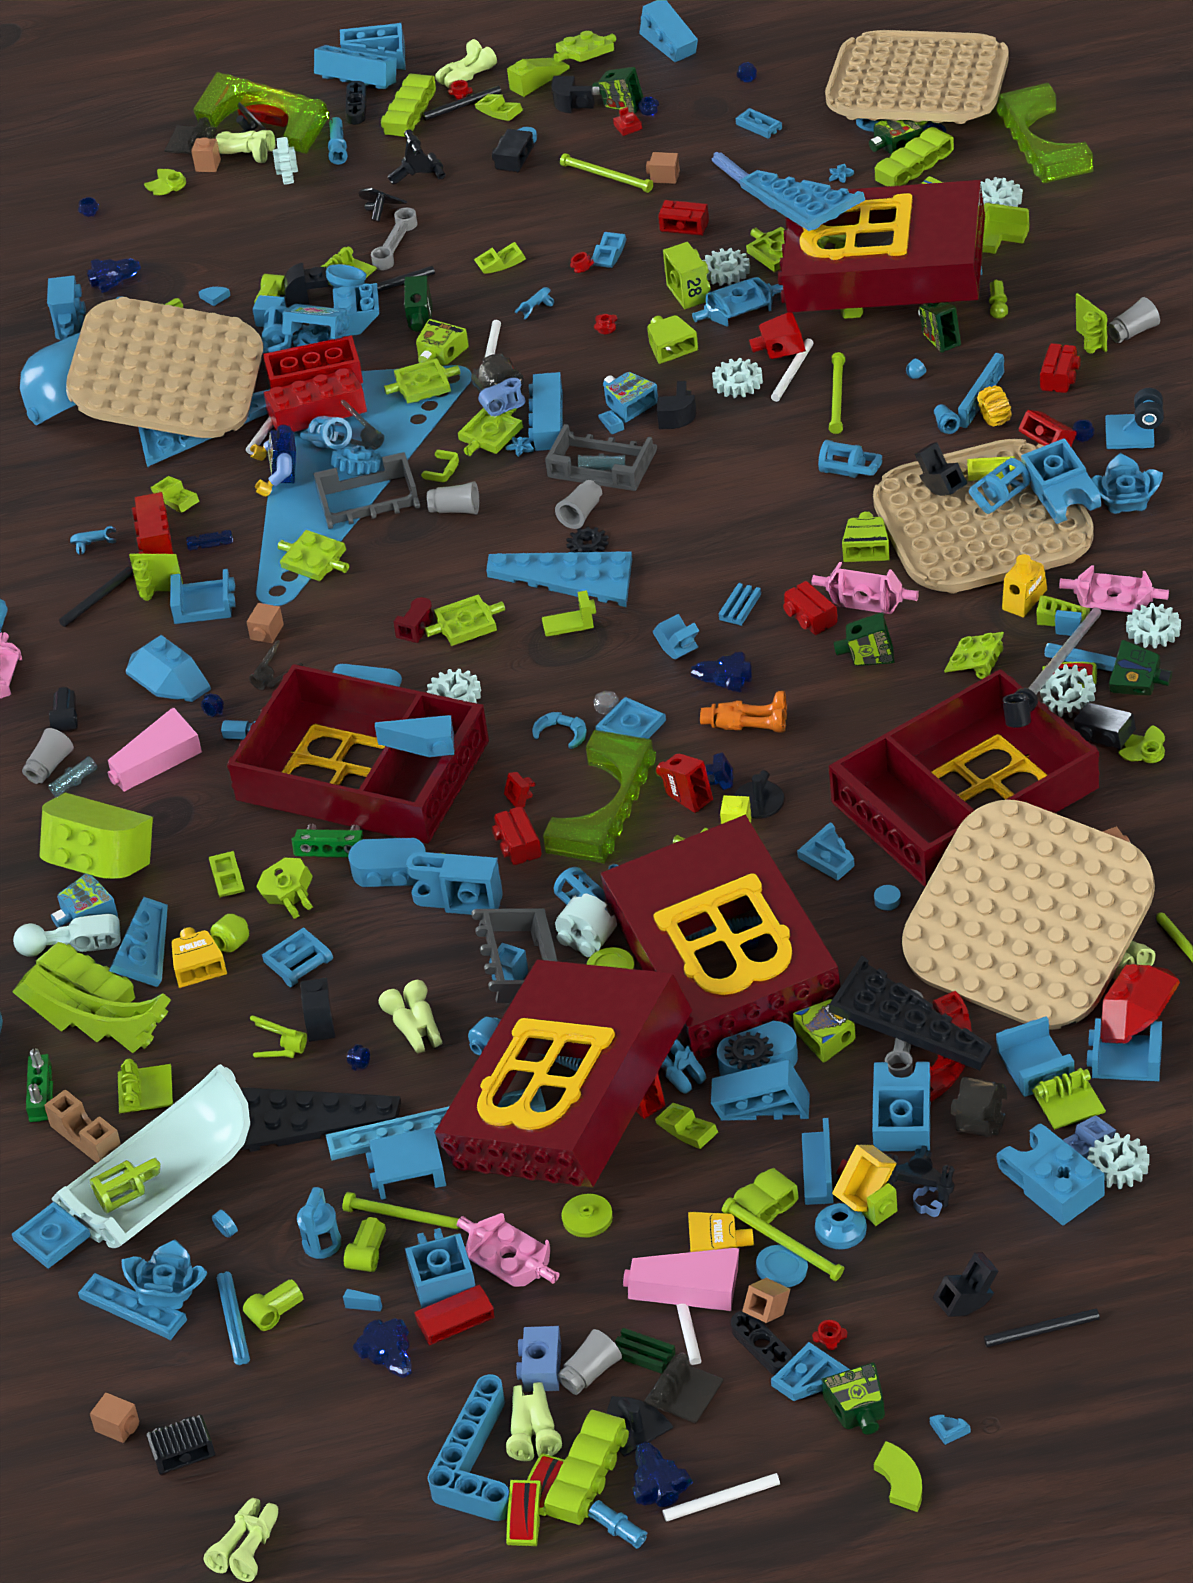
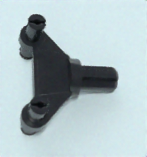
[388,129,446,185]
[886,1146,955,1208]

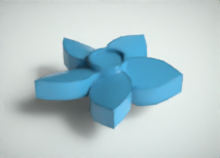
[829,164,854,183]
[506,437,534,457]

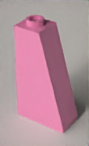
[108,708,202,792]
[623,1248,739,1311]

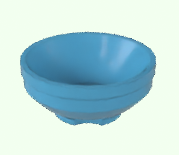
[326,264,366,288]
[815,1203,867,1249]

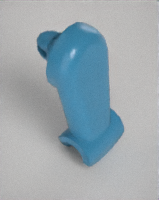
[515,287,554,319]
[70,526,116,555]

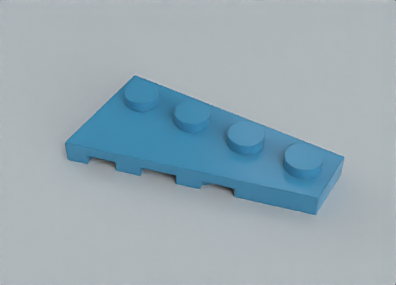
[109,897,168,987]

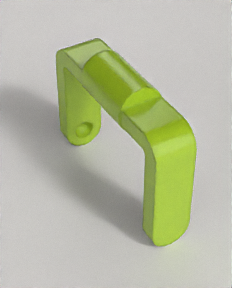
[421,450,459,482]

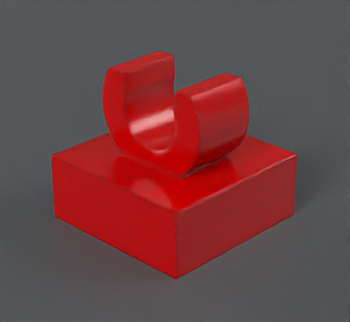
[613,107,642,136]
[504,772,536,807]

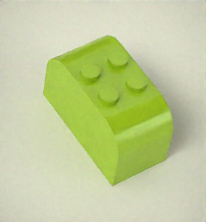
[39,793,153,879]

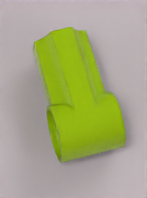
[254,274,285,303]
[344,1217,386,1272]
[243,1279,304,1331]

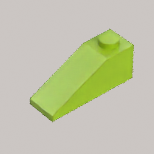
[507,58,570,97]

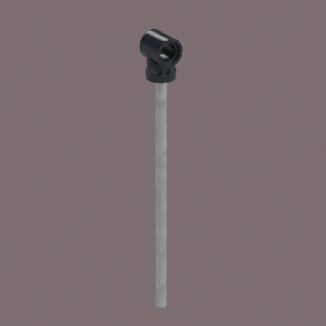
[1003,607,1101,728]

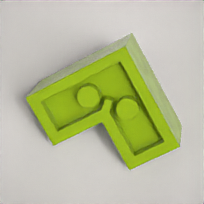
[983,203,1029,254]

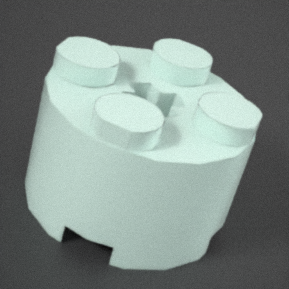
[555,894,617,957]

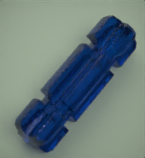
[186,530,233,551]

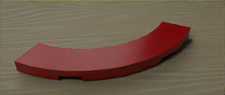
[930,991,972,1103]

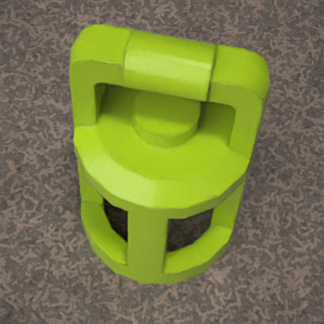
[89,1158,161,1214]

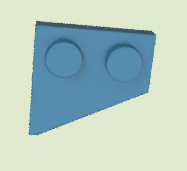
[797,823,855,881]
[771,1342,850,1401]

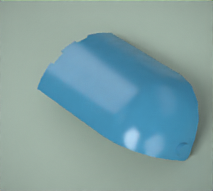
[20,332,80,425]

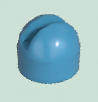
[906,358,926,379]

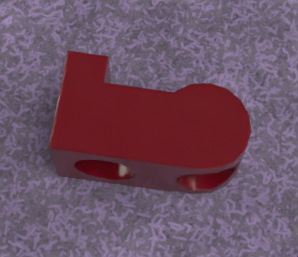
[393,597,434,643]

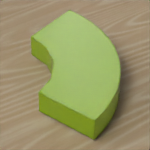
[874,1441,923,1512]

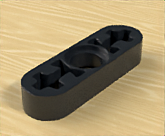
[345,81,367,125]
[731,1311,793,1375]

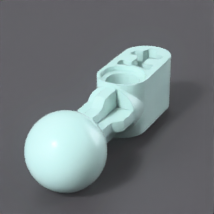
[13,914,121,957]

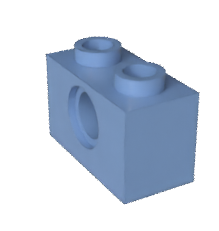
[516,1326,562,1392]

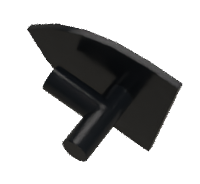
[236,102,266,133]
[359,188,407,222]
[607,1396,673,1457]

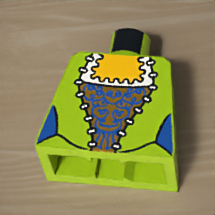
[793,999,856,1063]

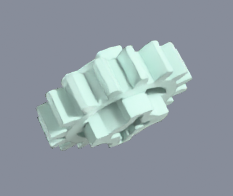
[273,137,298,185]
[981,177,1023,207]
[702,248,750,286]
[712,358,763,398]
[1126,603,1181,648]
[1040,664,1096,718]
[427,669,481,703]
[1087,1133,1149,1189]

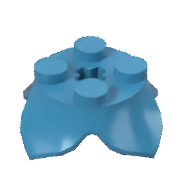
[1091,453,1163,513]
[122,1239,207,1310]

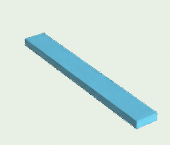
[326,1087,546,1161]

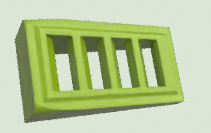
[1037,596,1090,626]

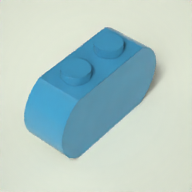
[348,838,426,887]
[717,1021,798,1076]

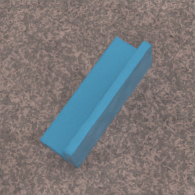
[802,1118,834,1205]

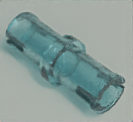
[578,453,625,471]
[48,756,97,797]

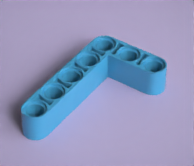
[428,1374,509,1521]

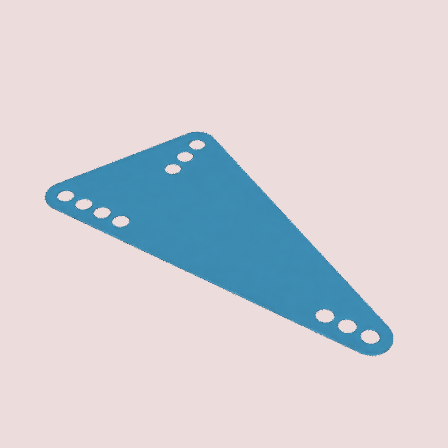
[256,365,472,606]

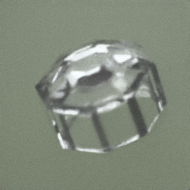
[593,691,619,714]

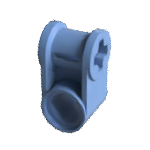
[478,378,526,416]

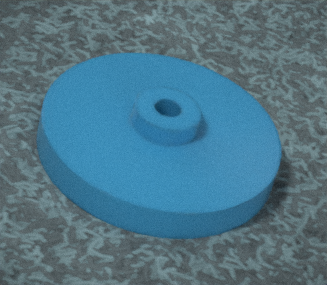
[756,1245,808,1287]

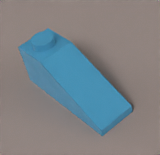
[375,715,454,757]

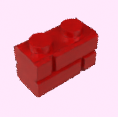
[658,200,709,236]
[1040,343,1081,393]
[1019,410,1077,446]
[783,581,838,635]
[492,806,542,865]

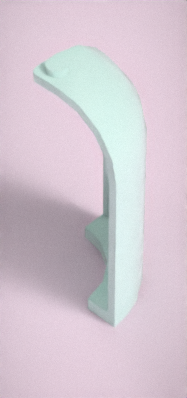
[51,1064,250,1248]

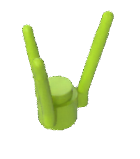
[250,1015,307,1058]

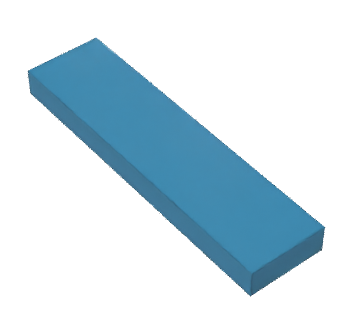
[958,353,1004,428]
[78,1273,187,1340]

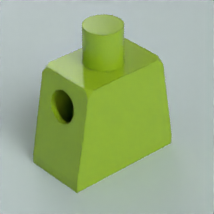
[647,315,698,364]

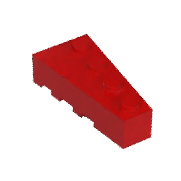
[132,492,174,554]

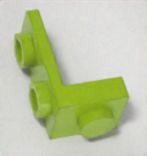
[542,590,596,636]
[862,1183,898,1226]

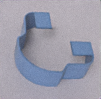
[913,1186,942,1217]

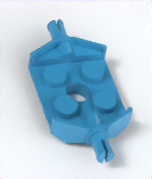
[692,277,783,326]

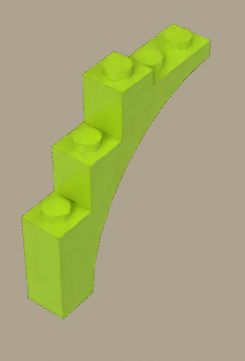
[12,964,171,1053]

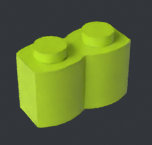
[733,1168,798,1224]

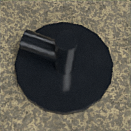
[734,770,785,819]

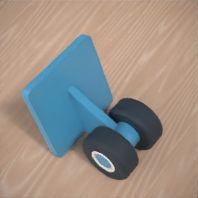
[1105,388,1164,449]

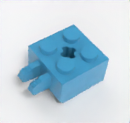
[47,275,86,340]
[405,1228,475,1308]

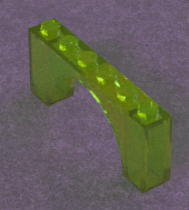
[193,72,330,154]
[997,83,1093,183]
[543,730,656,863]

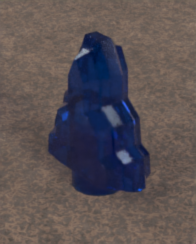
[87,259,141,293]
[691,652,752,692]
[353,1318,412,1378]
[632,1442,692,1507]

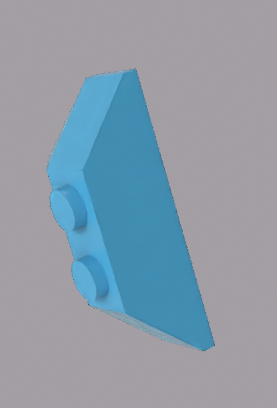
[126,635,211,702]

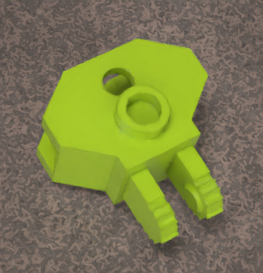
[257,858,313,919]

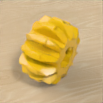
[977,385,1012,427]

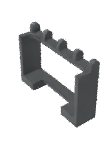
[545,424,657,491]
[314,452,420,529]
[471,908,557,1003]

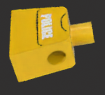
[1002,554,1047,618]
[172,927,227,988]
[688,1212,754,1252]

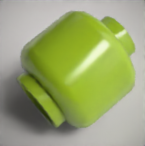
[210,914,249,952]

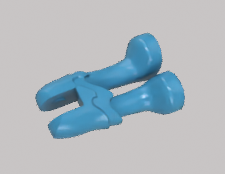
[661,1039,706,1094]

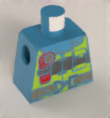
[603,372,658,423]
[51,874,118,927]

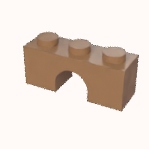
[44,1090,121,1163]

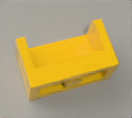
[832,1145,897,1212]

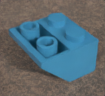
[333,283,379,337]

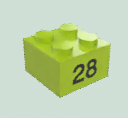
[663,242,711,309]

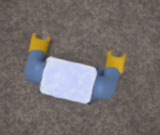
[250,425,296,496]

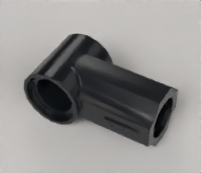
[49,687,78,731]

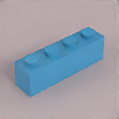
[314,45,397,89]
[529,372,563,451]

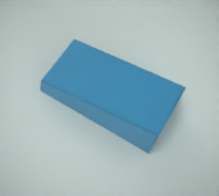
[598,410,625,434]
[343,1289,382,1311]

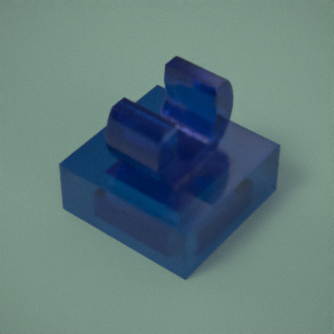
[705,752,733,790]

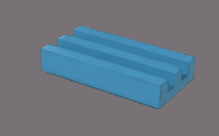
[735,108,782,139]
[719,583,761,626]

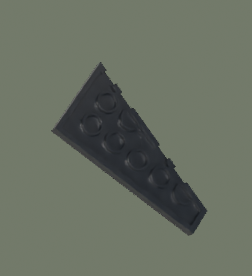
[828,955,992,1071]
[240,1087,402,1152]

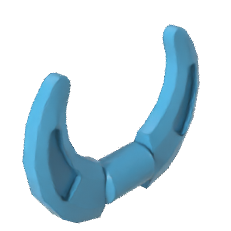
[532,712,587,749]

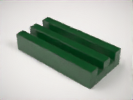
[615,1328,676,1374]

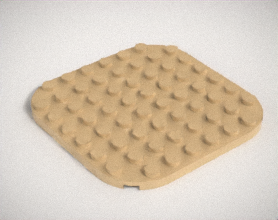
[825,30,1009,124]
[66,297,263,438]
[873,439,1094,594]
[902,800,1155,1030]

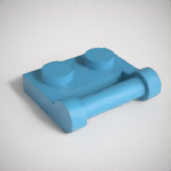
[262,927,333,987]

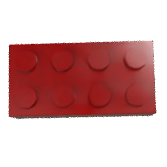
[263,335,363,388]
[264,368,367,434]

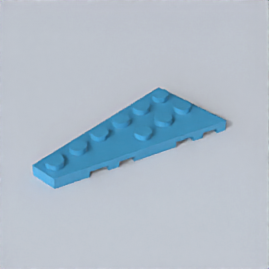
[739,170,865,231]
[138,389,270,467]
[486,551,632,607]

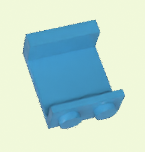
[996,1016,1075,1097]
[1087,1018,1162,1081]
[366,1127,446,1200]

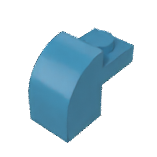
[653,614,699,659]

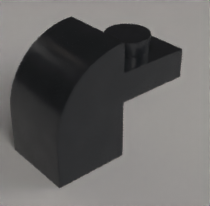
[552,76,595,113]
[284,263,329,307]
[657,381,697,429]
[915,442,968,496]
[301,977,336,1042]
[933,1252,999,1317]

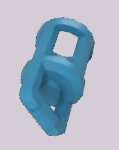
[261,305,293,355]
[300,416,352,450]
[818,440,882,478]
[969,458,1031,514]
[554,867,608,912]
[297,1187,342,1259]

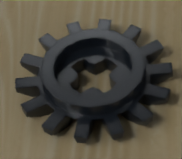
[566,527,609,553]
[724,1032,774,1070]

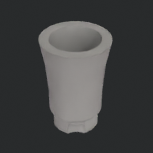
[1107,297,1160,343]
[555,480,603,529]
[427,481,479,514]
[22,728,74,784]
[557,1329,622,1395]

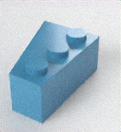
[639,0,698,62]
[340,23,406,70]
[711,1060,810,1120]

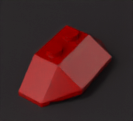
[1101,964,1180,1044]

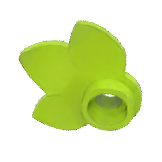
[144,169,186,195]
[1118,725,1165,763]

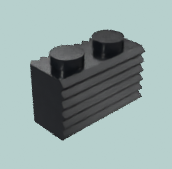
[492,129,534,173]
[1074,702,1136,749]
[146,1414,215,1475]

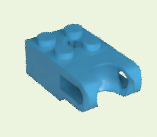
[1021,438,1101,524]
[406,852,503,915]
[872,1062,931,1151]
[996,1124,1105,1226]

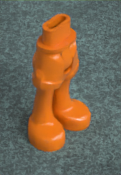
[700,691,787,733]

